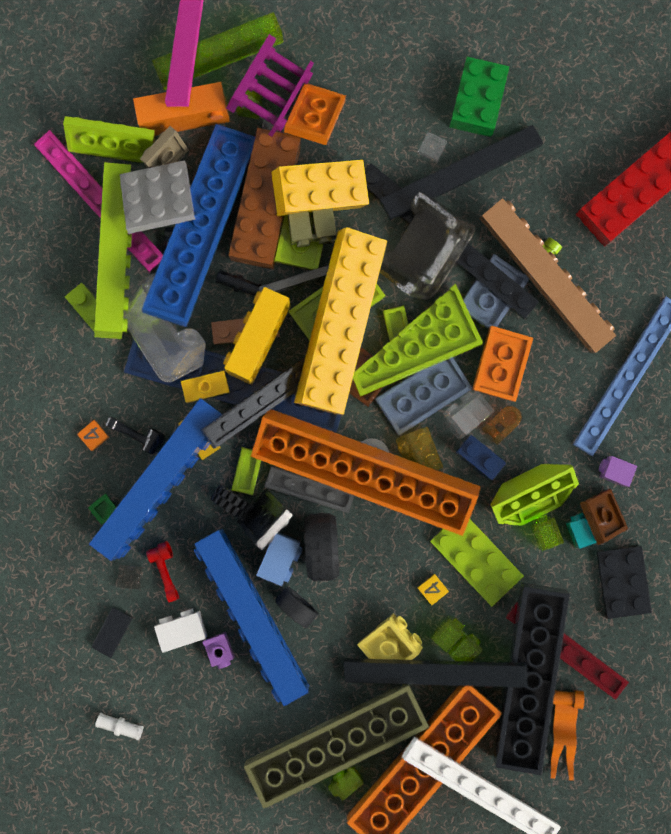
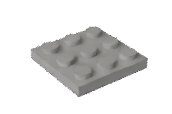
[120,160,195,234]

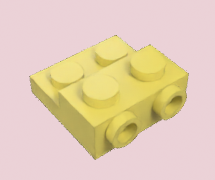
[357,613,423,660]

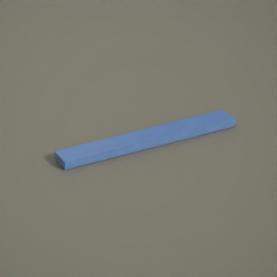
[572,297,671,456]

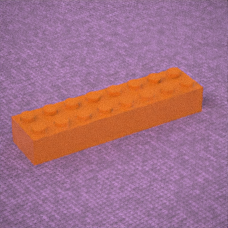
[347,686,502,834]

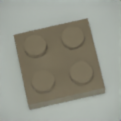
[140,126,189,168]

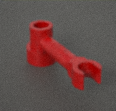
[146,541,179,603]

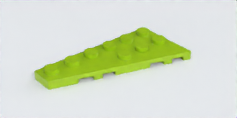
[353,284,483,397]

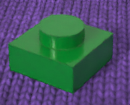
[88,494,117,525]

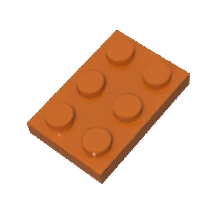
[284,84,346,145]
[472,326,533,402]

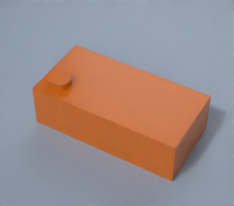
[133,82,230,136]

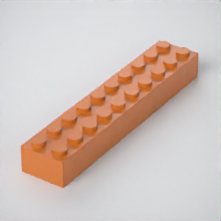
[251,409,481,536]

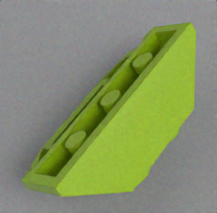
[490,464,579,526]

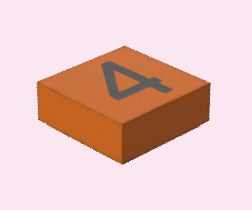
[77,420,109,451]

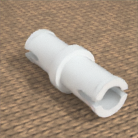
[96,713,143,740]

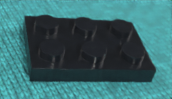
[237,488,293,550]
[596,546,652,619]

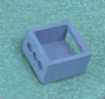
[256,532,302,586]

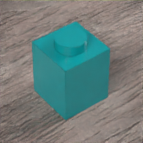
[566,513,596,549]

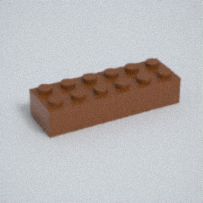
[229,128,301,270]

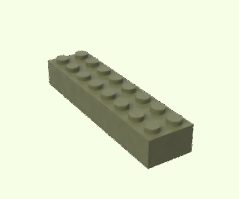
[244,684,429,809]

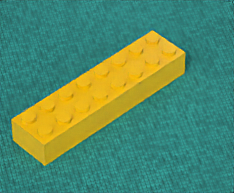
[294,227,387,414]

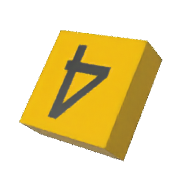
[417,574,449,605]

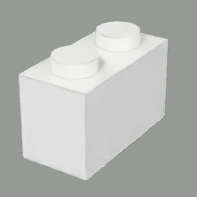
[154,609,208,653]

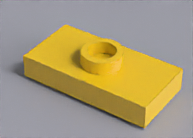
[181,371,230,403]

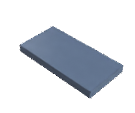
[375,357,472,436]

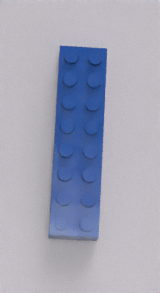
[89,398,222,561]
[194,529,309,706]

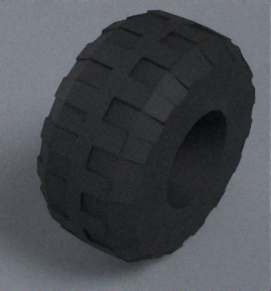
[304,513,339,581]

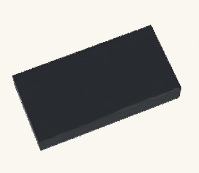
[91,607,134,658]

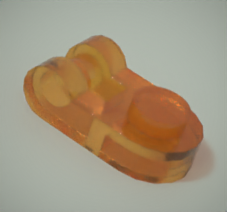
[482,406,522,445]

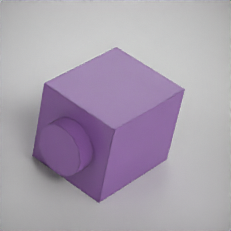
[599,456,637,487]

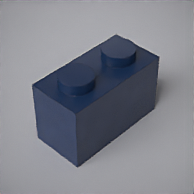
[455,435,506,481]

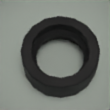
[275,587,319,628]

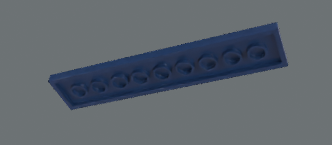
[124,330,342,433]

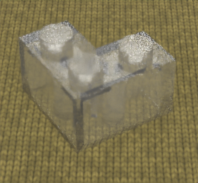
[442,391,495,440]

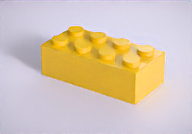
[271,160,369,216]
[223,287,291,385]

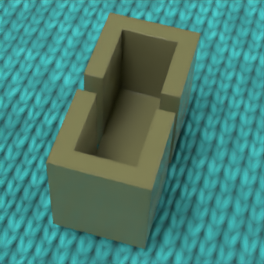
[288,208,337,247]

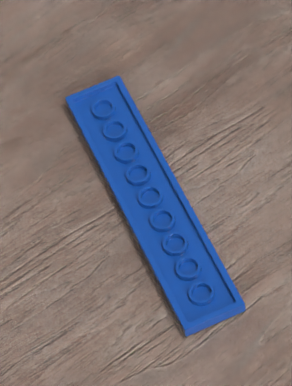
[142,124,255,327]

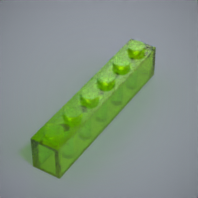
[152,12,284,90]

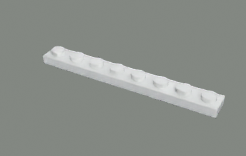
[402,736,561,834]

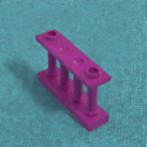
[226,34,314,137]

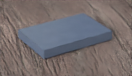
[463,254,529,330]

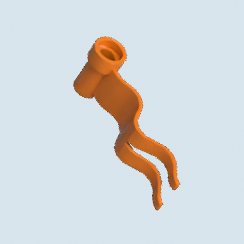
[551,690,584,780]

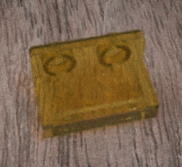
[396,427,444,470]

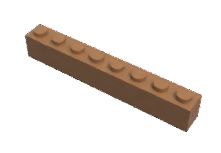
[479,198,616,353]

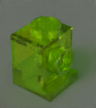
[328,765,364,801]

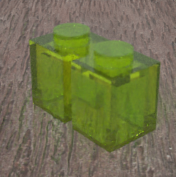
[430,616,483,661]

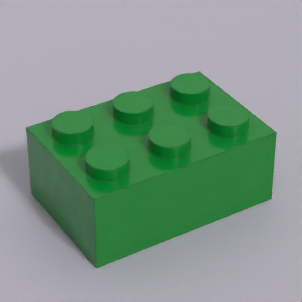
[450,57,510,137]

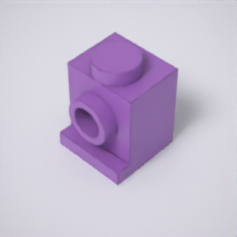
[203,632,235,669]

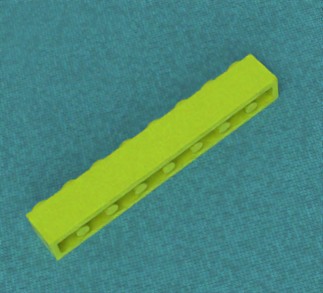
[94,162,132,339]

